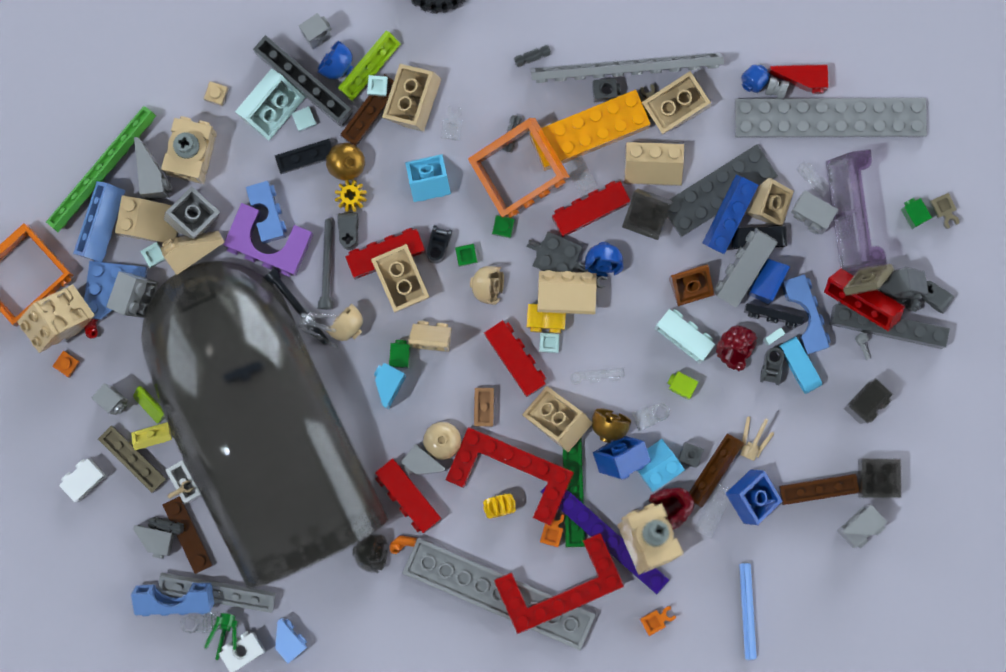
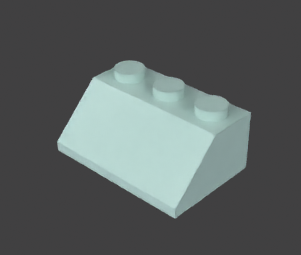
[235,68,305,140]
[654,309,715,364]

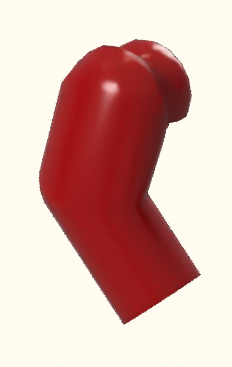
[84,319,98,339]

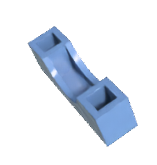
[781,274,831,355]
[131,582,214,616]

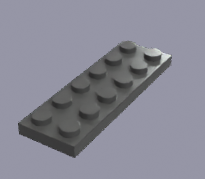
[661,144,778,237]

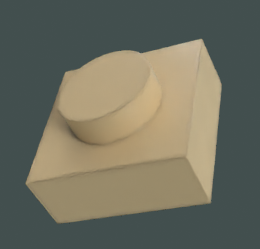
[204,81,228,106]

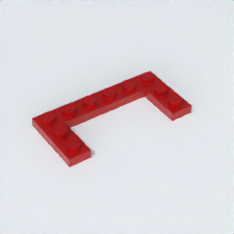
[445,427,574,526]
[494,533,624,634]

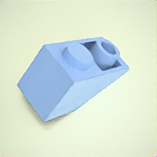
[275,618,307,663]

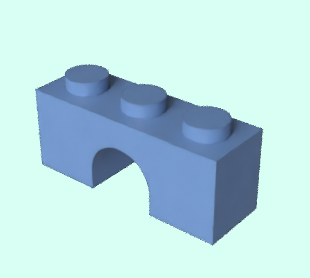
[246,181,287,244]

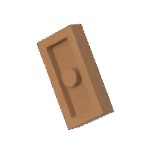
[474,388,494,427]

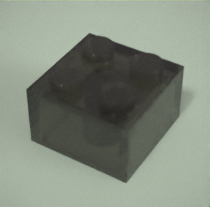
[622,188,673,240]
[843,378,893,424]
[858,459,901,498]

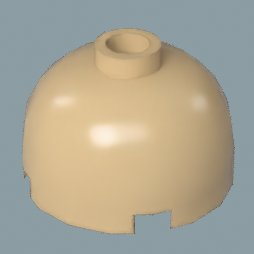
[470,266,504,305]
[326,303,363,341]
[423,422,461,460]

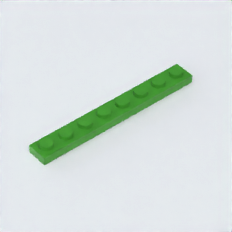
[46,106,156,232]

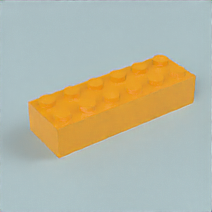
[530,89,651,171]

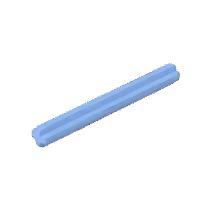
[739,563,757,660]

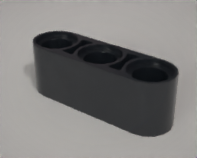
[732,226,787,249]

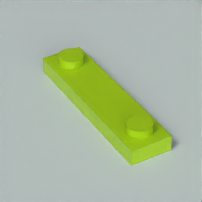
[338,30,401,101]

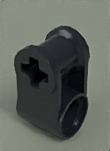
[427,225,452,264]

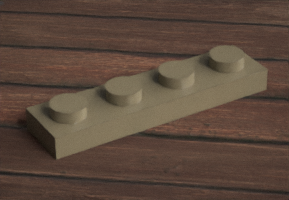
[98,425,167,493]

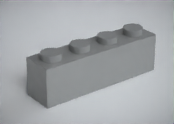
[715,228,778,308]

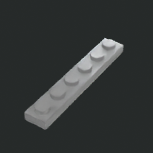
[158,572,276,613]

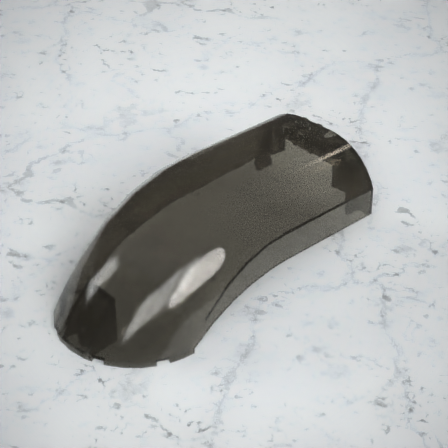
[141,261,388,588]

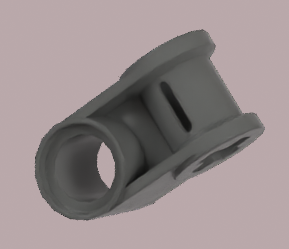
[338,213,359,250]
[922,281,955,314]
[760,348,784,385]

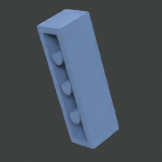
[73,181,126,263]

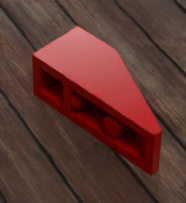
[768,65,828,94]

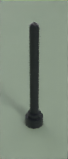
[264,267,329,345]

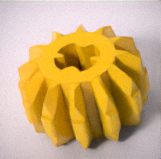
[335,180,367,212]
[483,494,516,519]

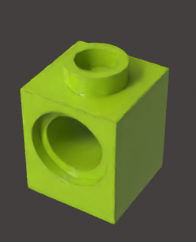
[667,371,698,400]

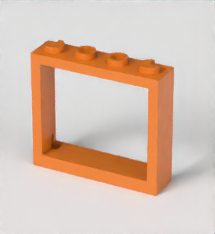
[468,118,570,218]
[0,223,74,327]

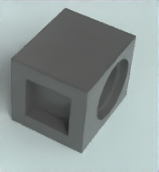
[593,78,621,102]
[678,442,704,468]

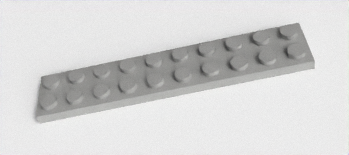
[531,52,724,83]
[735,98,927,138]
[402,538,596,651]

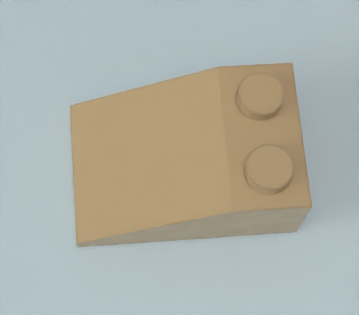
[642,71,711,135]
[115,195,178,243]
[160,231,224,275]
[371,244,430,313]
[408,321,452,352]
[522,386,593,452]

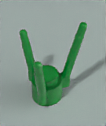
[204,613,238,660]

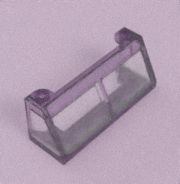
[825,149,887,273]

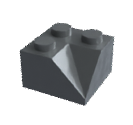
[879,267,929,304]

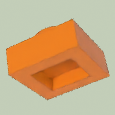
[52,351,80,378]

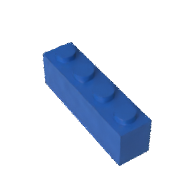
[702,174,759,254]

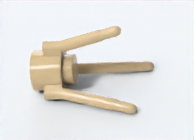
[740,416,774,461]

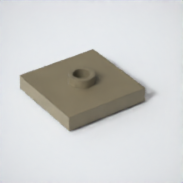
[843,264,894,295]

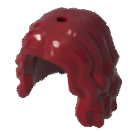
[716,325,758,372]
[649,487,694,530]

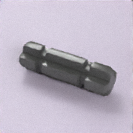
[514,45,551,67]
[502,115,521,153]
[148,517,184,534]

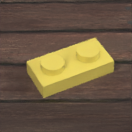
[131,422,172,450]

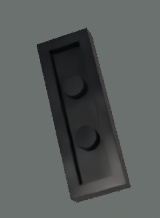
[274,139,332,174]
[744,303,804,328]

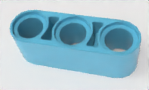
[778,336,823,394]

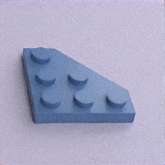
[84,261,148,320]

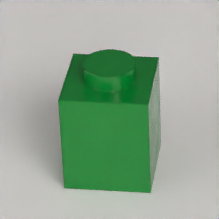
[901,198,932,229]
[389,340,411,368]

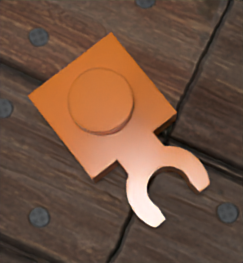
[540,514,564,547]
[640,606,676,636]

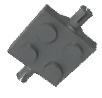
[526,231,587,272]

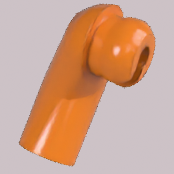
[389,535,417,554]

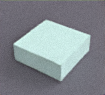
[367,75,388,97]
[291,107,316,132]
[140,242,165,268]
[763,328,785,346]
[539,333,559,353]

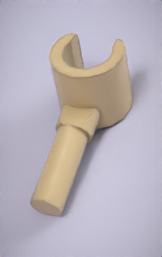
[167,480,193,499]

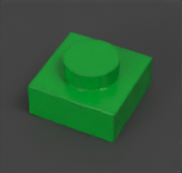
[492,215,515,239]
[455,244,477,267]

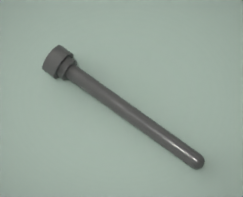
[318,218,333,310]

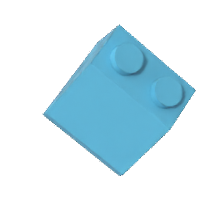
[405,154,451,202]
[374,363,406,410]
[637,439,685,492]

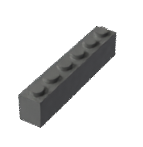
[253,35,353,127]
[829,304,950,349]

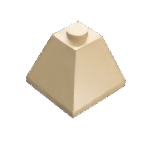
[745,178,794,226]

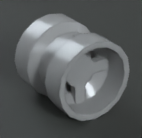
[765,76,789,99]

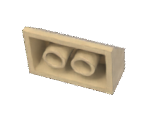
[382,64,441,132]
[624,142,684,186]
[537,270,597,314]

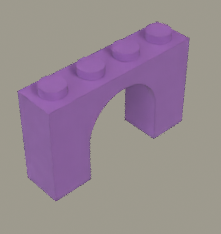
[223,203,313,277]

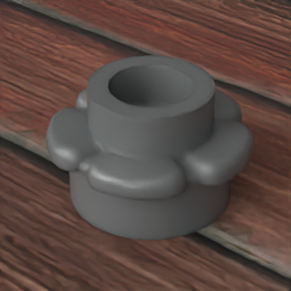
[905,299,922,312]

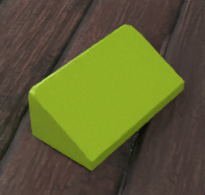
[133,386,168,424]

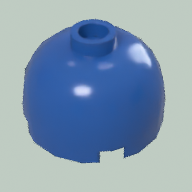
[317,40,353,80]
[585,242,624,277]

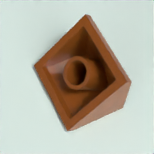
[669,264,714,306]

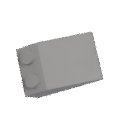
[134,137,171,200]

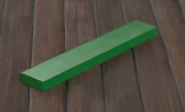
[562,437,585,547]

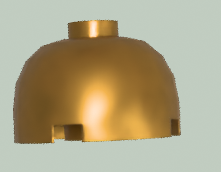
[326,143,365,181]
[592,408,631,443]

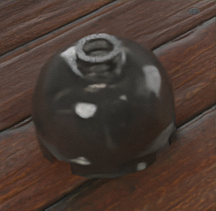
[353,534,388,573]

